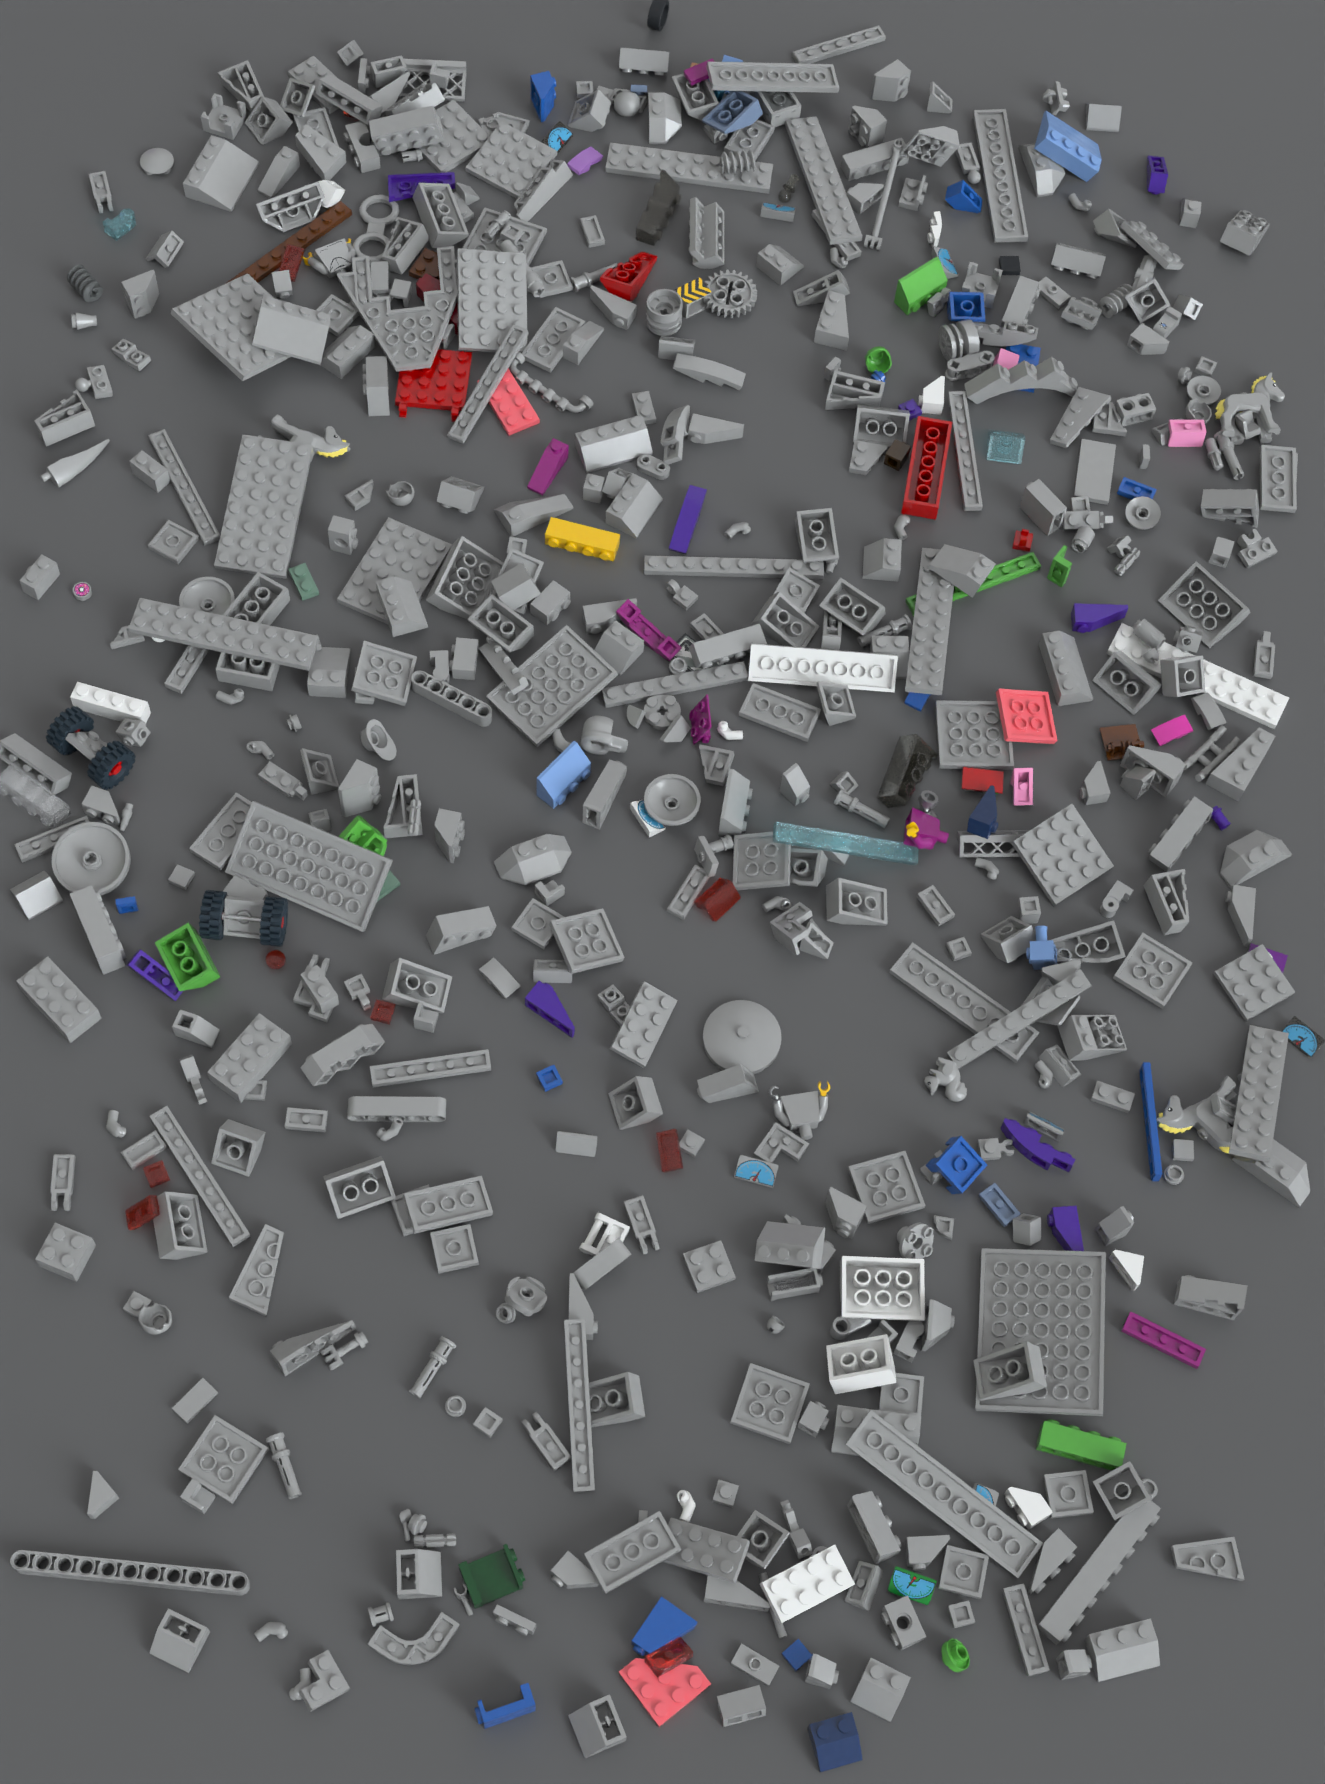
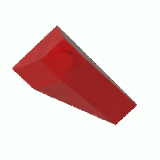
[600,252,657,302]

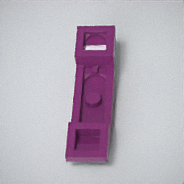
[616,599,682,661]

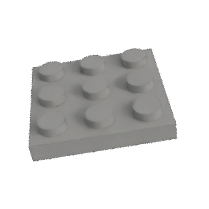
[351,641,417,706]
[732,830,791,891]
[549,908,625,974]
[1113,933,1192,1009]
[1213,944,1295,1022]
[848,1151,925,1224]
[730,1363,810,1444]
[178,1415,269,1504]

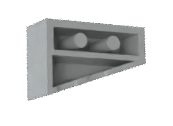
[218,60,264,112]
[295,124,346,181]
[382,217,430,275]
[1001,275,1041,328]
[363,356,390,416]
[825,370,885,410]
[34,389,95,447]
[1174,1275,1248,1320]

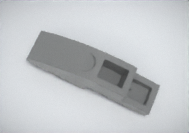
[973,321,1038,346]
[661,405,690,465]

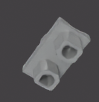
[1042,81,1070,115]

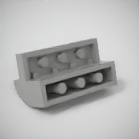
[689,197,724,269]

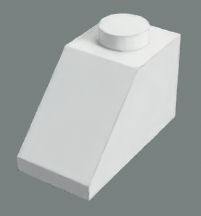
[918,376,945,415]

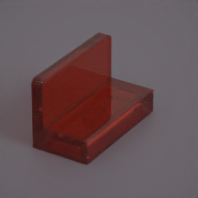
[694,878,741,922]

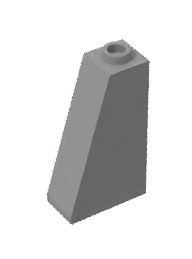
[582,759,627,830]

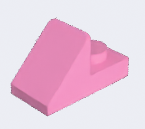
[1010,767,1033,806]

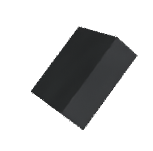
[999,256,1021,275]

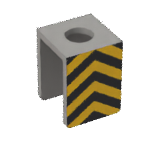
[675,278,711,319]

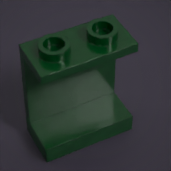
[458,1544,526,1609]

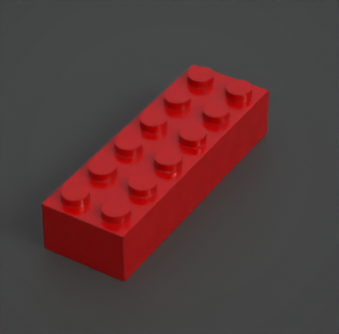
[901,416,952,520]

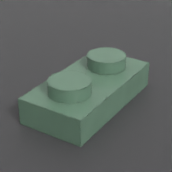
[288,563,319,601]

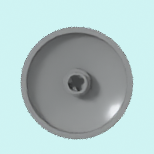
[52,822,131,896]
[703,1000,781,1074]

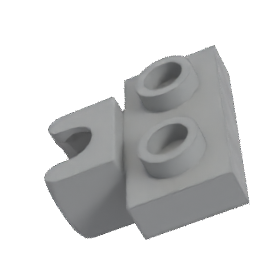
[1237,529,1278,568]

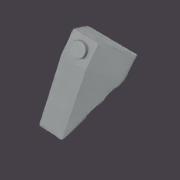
[494,494,574,537]

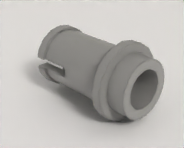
[401,148,423,163]

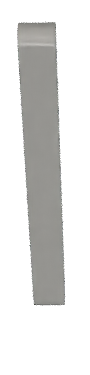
[10,1550,250,1596]

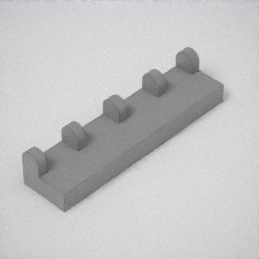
[478,636,529,695]

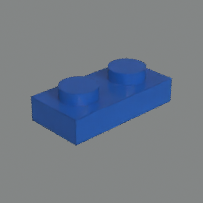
[1117,477,1157,500]

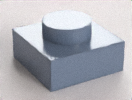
[631,84,647,95]

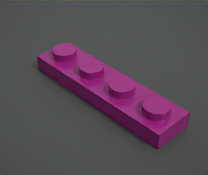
[1121,1311,1206,1369]

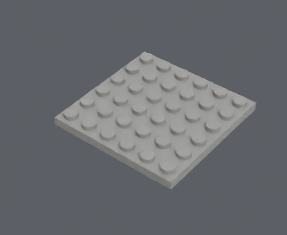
[171,273,291,381]

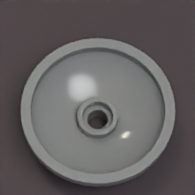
[179,577,235,615]
[644,774,701,826]

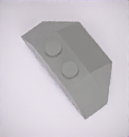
[647,92,682,144]
[1019,143,1065,197]
[256,181,325,232]
[1220,830,1292,889]
[494,834,572,885]
[1232,1139,1310,1208]

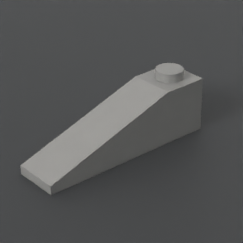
[790,848,828,887]
[1051,920,1126,963]
[270,1320,356,1376]

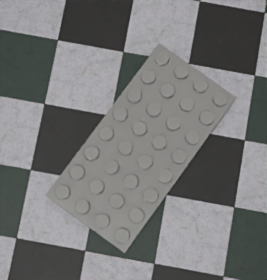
[214,434,313,579]
[225,801,393,932]

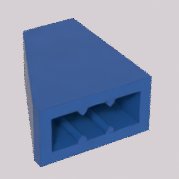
[631,1596,697,1657]

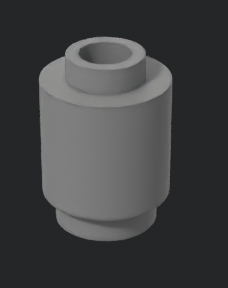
[1071,526,1095,553]

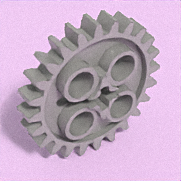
[703,269,757,318]

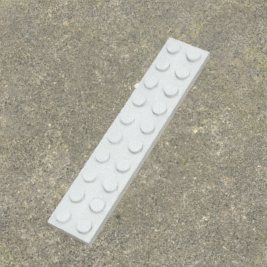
[1107,623,1289,729]

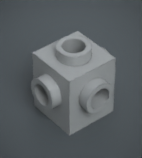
[1173,625,1202,653]
[116,718,151,747]

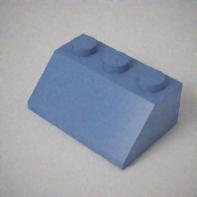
[537,741,591,809]

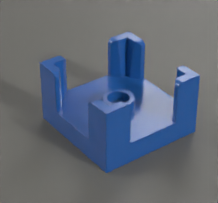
[925,1136,987,1194]

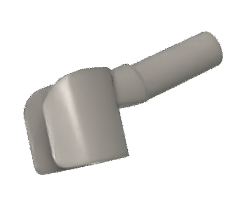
[399,1509,412,1541]
[454,1584,473,1616]

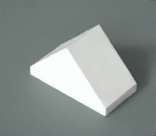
[1109,1250,1144,1291]

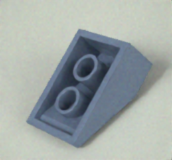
[702,91,763,134]

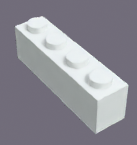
[70,682,151,723]

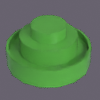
[941,1638,970,1673]

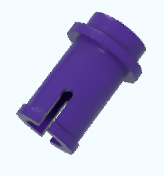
[1211,806,1231,831]

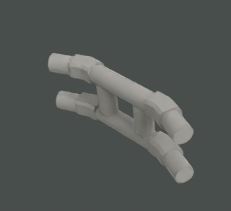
[1183,725,1241,782]

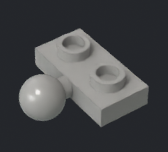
[75,365,113,399]

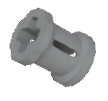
[368,1601,394,1627]

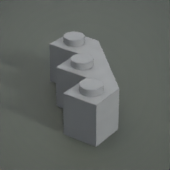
[301,1024,385,1086]

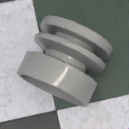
[646,289,683,336]
[938,319,980,361]

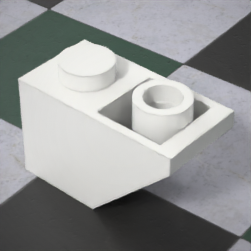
[305,180,345,208]
[1004,1487,1053,1530]

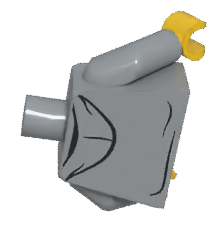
[302,238,356,278]

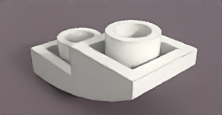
[927,211,942,248]

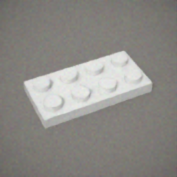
[760,1545,855,1624]

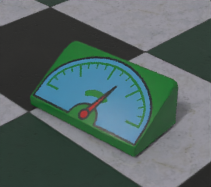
[888,1566,937,1605]

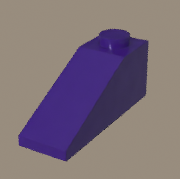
[1147,155,1168,195]
[1071,603,1128,633]
[126,949,183,1001]
[525,981,575,1037]
[1047,1206,1084,1251]

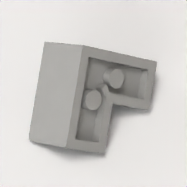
[770,902,813,956]

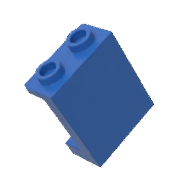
[474,1683,536,1729]

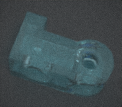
[103,208,136,241]

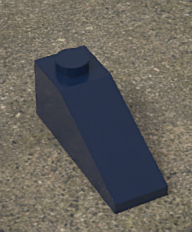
[967,785,998,839]

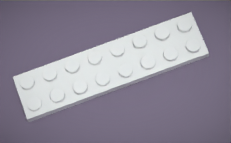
[748,643,898,692]

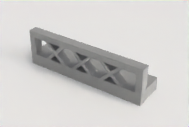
[957,830,1030,857]

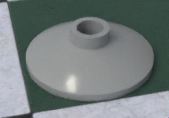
[1187,376,1221,405]
[1125,496,1161,530]

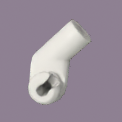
[677,1490,696,1522]

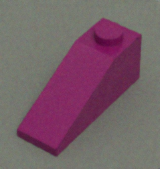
[527,438,569,496]

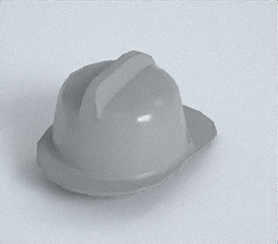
[360,719,397,761]

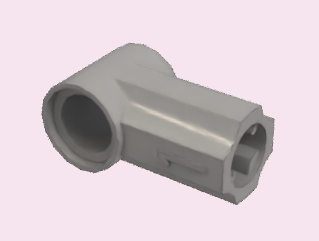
[830,1316,872,1340]

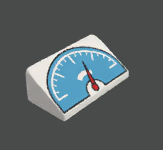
[630,800,665,838]

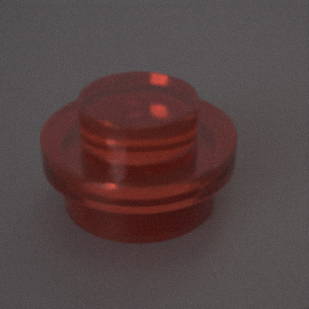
[266,950,286,969]

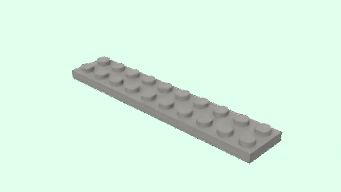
[973,109,1028,243]
[785,116,862,245]
[605,143,773,194]
[905,548,954,695]
[128,598,319,671]
[845,1410,1043,1578]

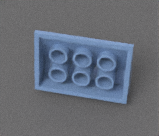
[1034,111,1102,182]

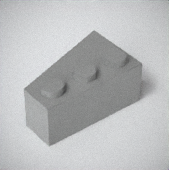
[384,82,445,116]
[814,290,849,351]
[1201,489,1260,528]
[383,774,423,839]
[1143,869,1189,935]
[426,906,497,955]

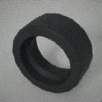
[647,0,669,31]

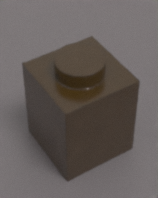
[884,439,911,471]

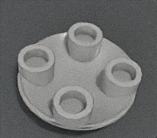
[140,148,174,175]

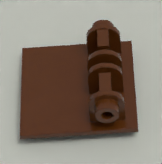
[1099,724,1144,761]

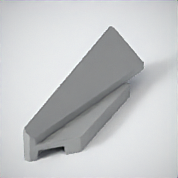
[514,160,573,222]

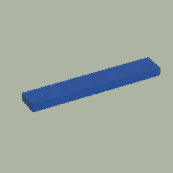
[1139,1062,1162,1181]

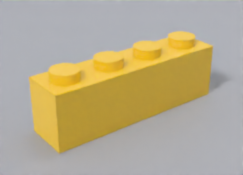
[545,517,620,561]

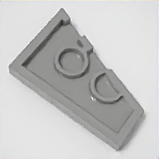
[1171,1537,1245,1581]

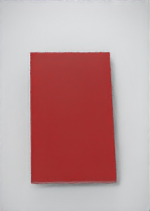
[961,767,1004,794]

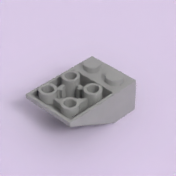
[900,126,960,167]
[1220,210,1270,256]
[1058,1015,1127,1061]

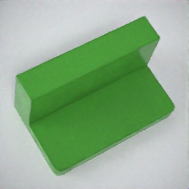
[1047,545,1072,587]

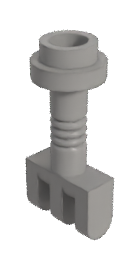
[320,1332,368,1370]

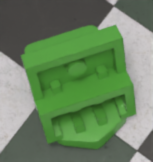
[338,815,388,856]

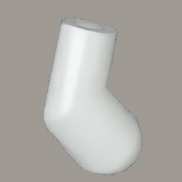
[717,721,743,740]

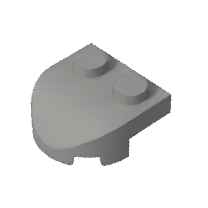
[1061,297,1102,330]

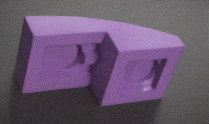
[567,147,603,175]

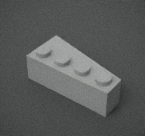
[1206,727,1276,802]

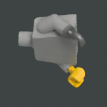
[769,1081,830,1140]

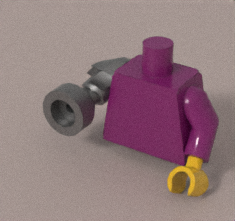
[903,790,949,850]

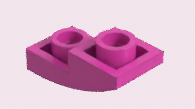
[1151,715,1193,747]

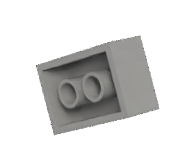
[216,652,280,691]

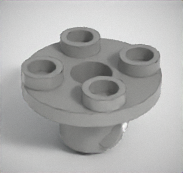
[897,1222,934,1259]

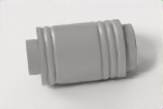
[1132,619,1166,650]

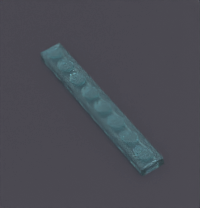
[773,822,919,865]

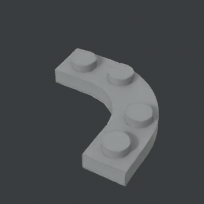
[368,1612,460,1665]

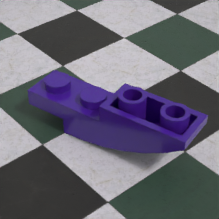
[1000,1118,1075,1172]

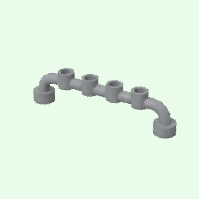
[509,351,593,413]

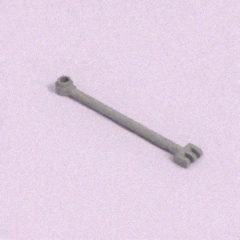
[863,138,905,250]

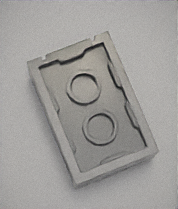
[749,91,801,127]

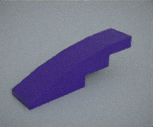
[669,485,707,554]

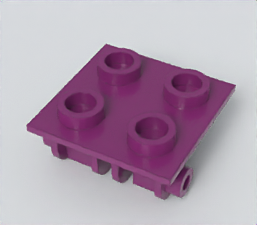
[689,694,712,745]

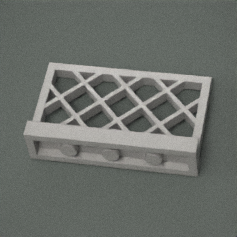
[399,59,467,102]

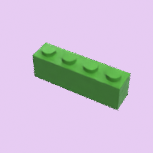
[1035,1420,1126,1471]

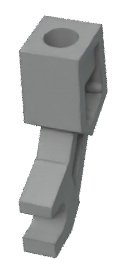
[179,1054,207,1105]
[780,1500,813,1559]

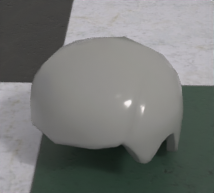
[614,91,640,117]
[1185,398,1212,424]
[386,481,415,506]
[138,1303,172,1335]

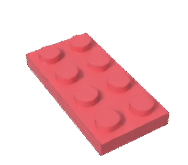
[477,368,540,436]

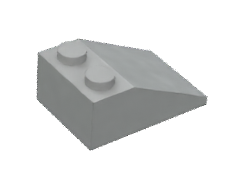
[794,508,839,563]
[928,544,996,598]
[751,592,820,648]
[307,647,351,698]
[1120,745,1186,797]
[826,878,888,926]
[382,958,452,1014]
[973,1342,1047,1401]
[589,1372,645,1427]

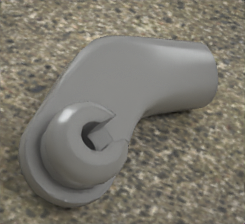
[552,729,571,752]

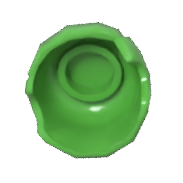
[865,346,892,374]

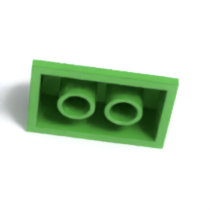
[894,256,948,315]
[155,923,221,991]

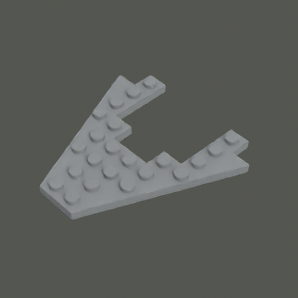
[337,246,458,372]

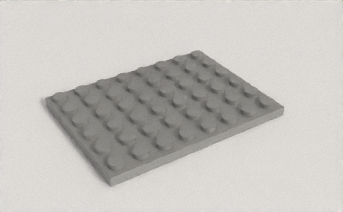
[975,1248,1106,1416]

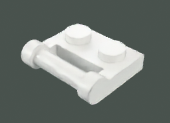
[579,1213,630,1256]

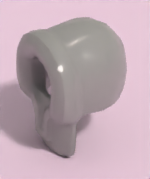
[581,715,628,755]

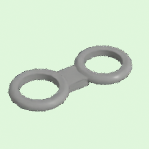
[353,195,399,265]

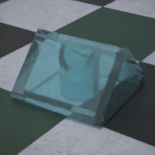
[986,429,1026,464]

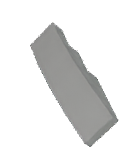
[672,353,746,390]

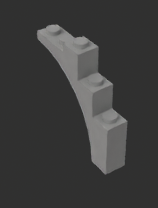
[964,357,1078,404]

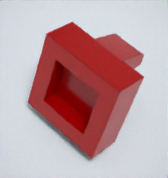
[1012,529,1033,552]

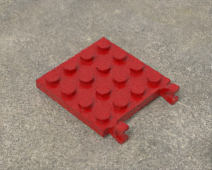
[395,349,472,422]

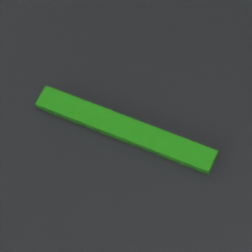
[905,552,1041,616]

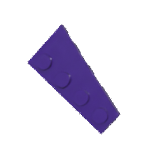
[388,172,455,202]

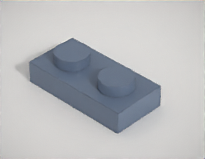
[978,1183,1021,1227]

